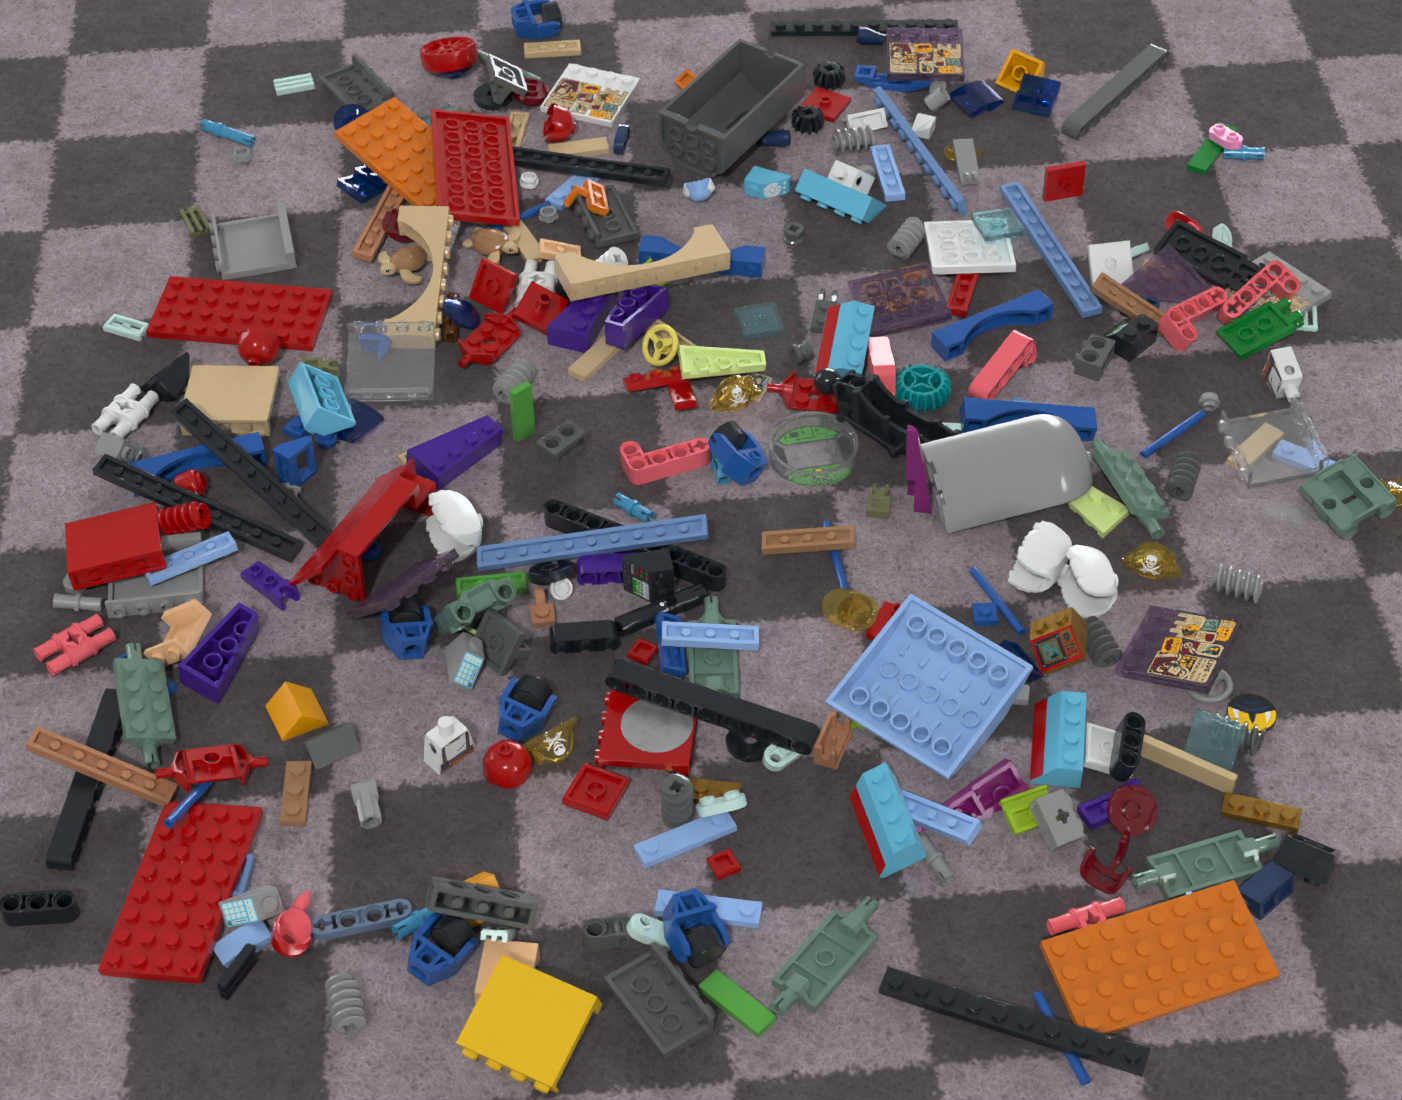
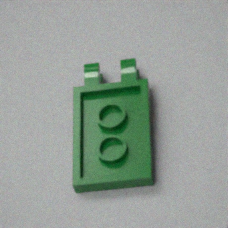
[1216,297,1304,360]

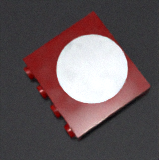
[594,689,698,777]

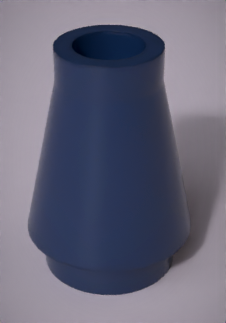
[856,26,885,45]
[761,128,791,148]

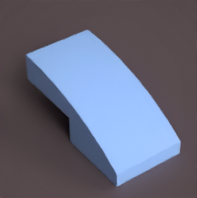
[214,920,271,968]

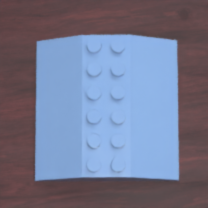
[825,593,1033,780]

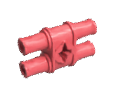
[33,614,116,677]
[1046,897,1125,936]

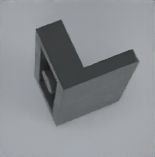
[300,722,361,769]

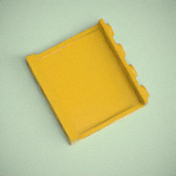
[456,955,603,1094]

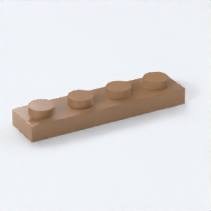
[1090,272,1165,337]
[762,525,855,555]

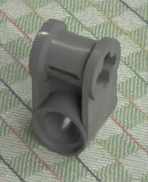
[583,914,635,952]

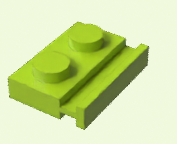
[999,784,1060,837]

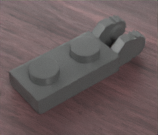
[810,288,838,334]

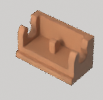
[813,711,853,770]

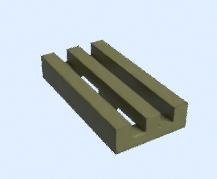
[179,204,211,238]

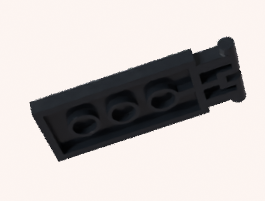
[1153,220,1266,299]

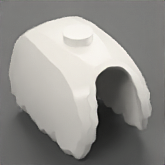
[426,490,483,563]
[1008,521,1072,593]
[1057,545,1118,618]

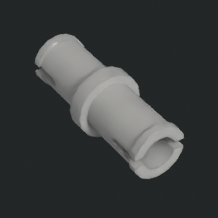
[53,593,104,612]
[920,836,957,885]

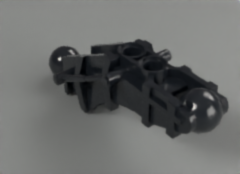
[814,368,962,458]

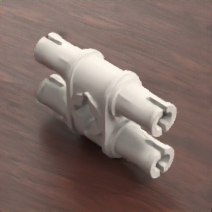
[515,260,558,307]
[91,383,159,439]

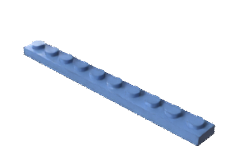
[873,86,967,215]
[1000,181,1103,318]
[477,514,709,571]

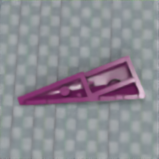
[906,425,934,514]
[915,758,1030,832]

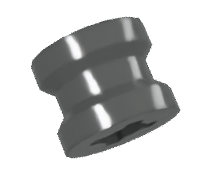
[783,222,804,246]
[788,340,814,365]

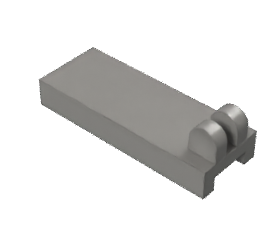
[952,138,981,187]

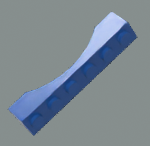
[639,235,765,278]
[931,289,1053,361]
[959,397,1098,441]
[128,432,268,497]

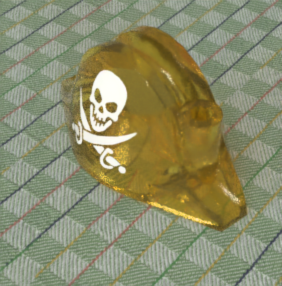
[707,375,762,411]
[1121,542,1182,579]
[523,716,577,765]

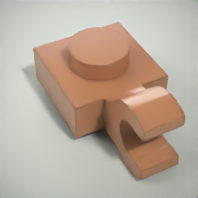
[529,588,556,629]

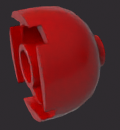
[543,103,576,143]
[237,328,282,366]
[482,739,533,789]

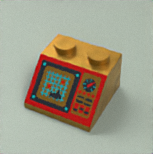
[1030,607,1088,675]

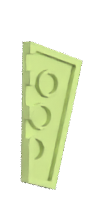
[678,345,766,379]
[1067,486,1130,538]

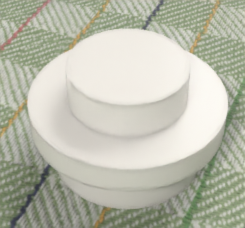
[519,172,539,189]
[550,578,573,600]

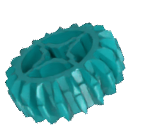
[895,362,951,413]

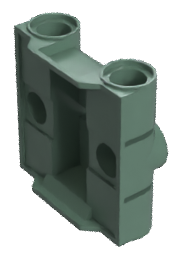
[1299,454,1397,540]
[432,576,516,636]

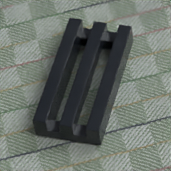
[217,943,259,1001]

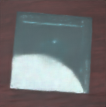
[971,208,1025,242]
[733,301,785,341]
[1184,708,1247,772]

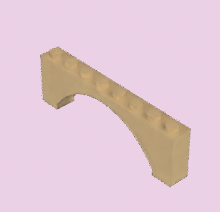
[383,206,454,350]
[554,224,731,301]

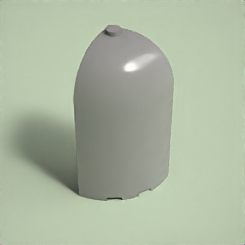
[921,414,1093,534]

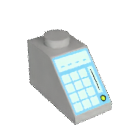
[445,632,485,692]
[218,884,284,928]

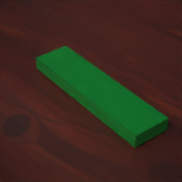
[1187,122,1237,175]

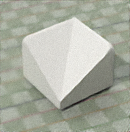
[912,113,936,139]

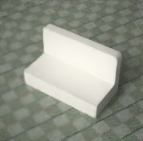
[841,108,888,132]

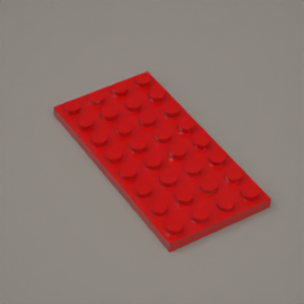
[430,109,520,226]
[146,276,333,352]
[98,801,263,984]

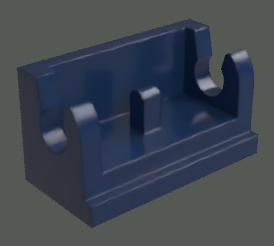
[1238,861,1294,921]

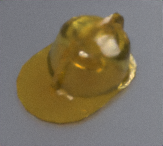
[822,588,878,631]

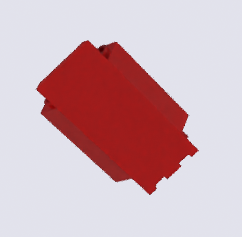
[288,459,437,603]

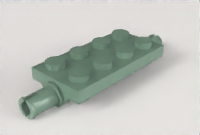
[1091,438,1170,539]
[688,596,739,698]
[113,643,176,770]
[1130,830,1280,901]
[770,896,879,1017]

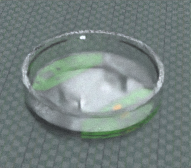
[769,411,859,487]

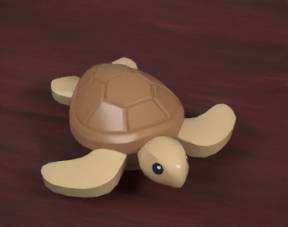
[462,227,520,264]
[378,244,431,284]

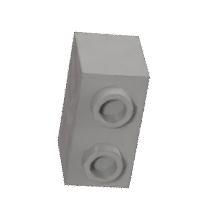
[94,431,147,463]
[1029,788,1085,851]

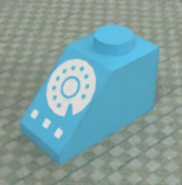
[744,166,791,199]

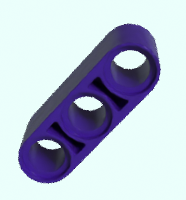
[576,553,636,586]

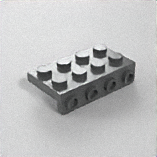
[319,54,394,119]
[568,184,639,249]
[604,942,715,1060]

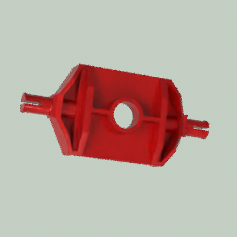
[458,307,521,369]
[766,371,842,414]
[155,744,268,792]

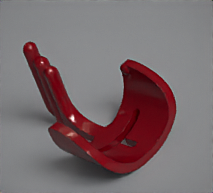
[1080,827,1133,894]

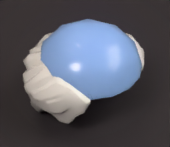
[683,178,715,202]

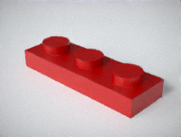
[945,273,979,318]
[623,365,691,392]

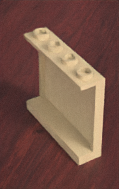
[180,365,282,436]

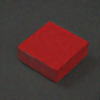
[627,638,659,666]
[706,848,741,881]

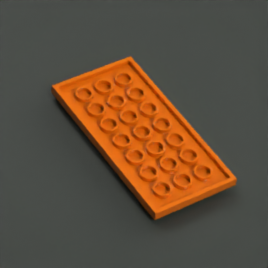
[334,97,437,206]
[1039,880,1280,1034]

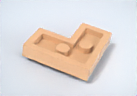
[539,239,581,261]

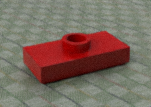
[667,382,697,411]

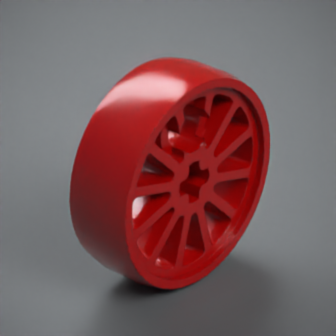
[420,36,478,73]

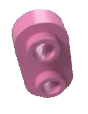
[1209,124,1243,150]

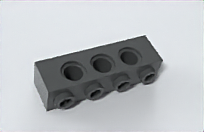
[425,876,538,930]

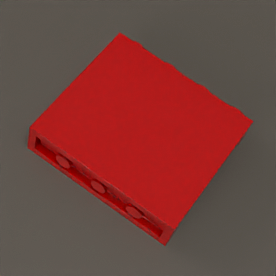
[65,502,167,591]

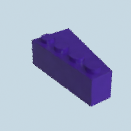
[604,284,668,349]
[547,292,618,353]
[406,415,503,492]
[178,602,259,704]

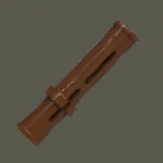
[443,292,460,343]

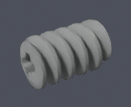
[832,125,875,155]
[886,217,926,260]
[493,358,535,405]
[1212,563,1265,604]
[325,973,367,1034]

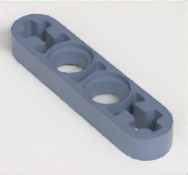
[311,899,413,941]

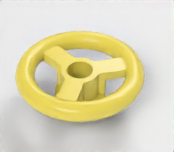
[642,324,679,366]

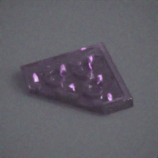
[1122,243,1211,303]

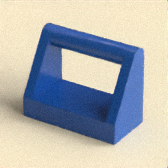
[273,436,318,487]

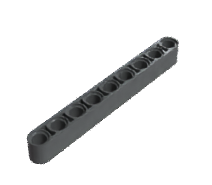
[1061,44,1170,141]

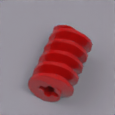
[157,501,211,535]

